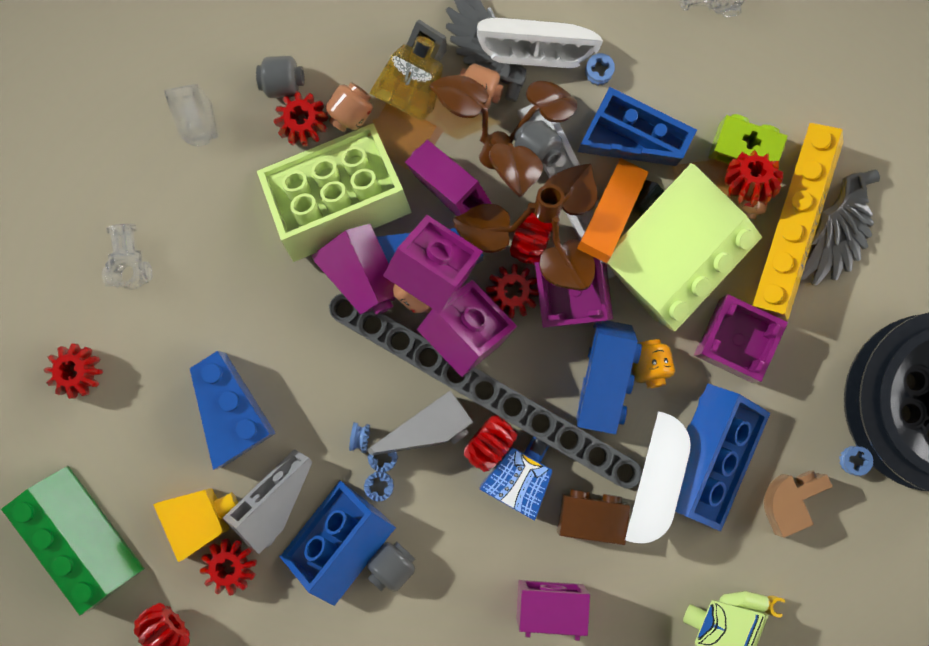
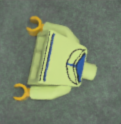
[683,591,785,646]

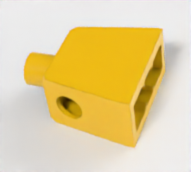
[153,488,238,562]

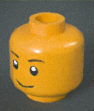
[632,339,675,389]

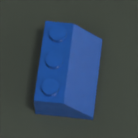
[280,480,396,606]

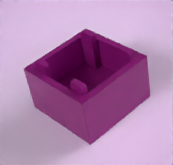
[383,215,483,313]
[535,257,613,328]
[417,280,517,377]
[694,294,788,383]
[516,580,590,641]

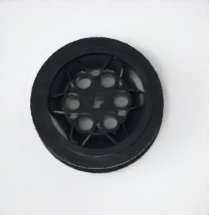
[844,312,929,491]

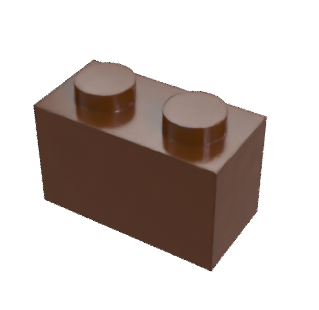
[557,489,630,545]

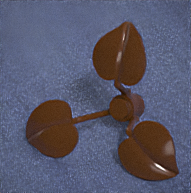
[429,75,577,198]
[453,164,597,291]

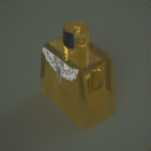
[369,36,443,122]

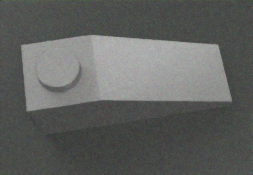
[367,390,473,456]
[223,449,312,554]

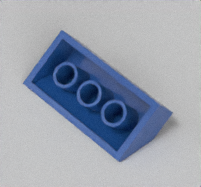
[675,384,770,532]

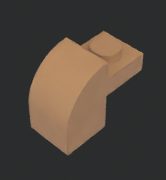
[764,470,833,538]

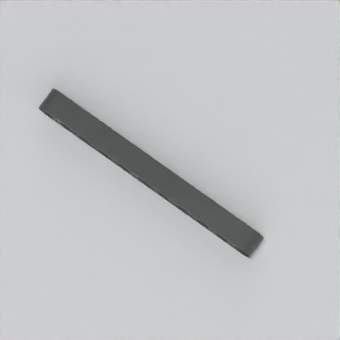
[329,294,642,488]

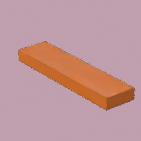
[577,158,649,263]

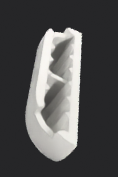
[477,18,603,68]
[625,411,691,543]

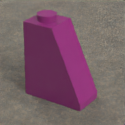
[405,140,492,216]
[311,224,396,315]

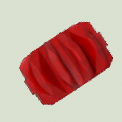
[274,91,329,147]
[725,150,783,208]
[510,211,553,265]
[485,264,539,319]
[43,343,103,399]
[464,415,517,472]
[200,538,257,596]
[133,603,190,646]

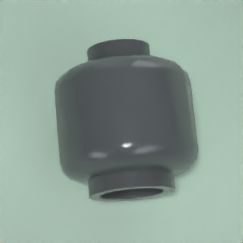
[256,56,305,98]
[514,120,562,168]
[367,541,415,591]

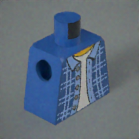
[479,437,553,521]

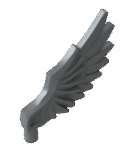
[446,0,526,102]
[801,169,880,286]

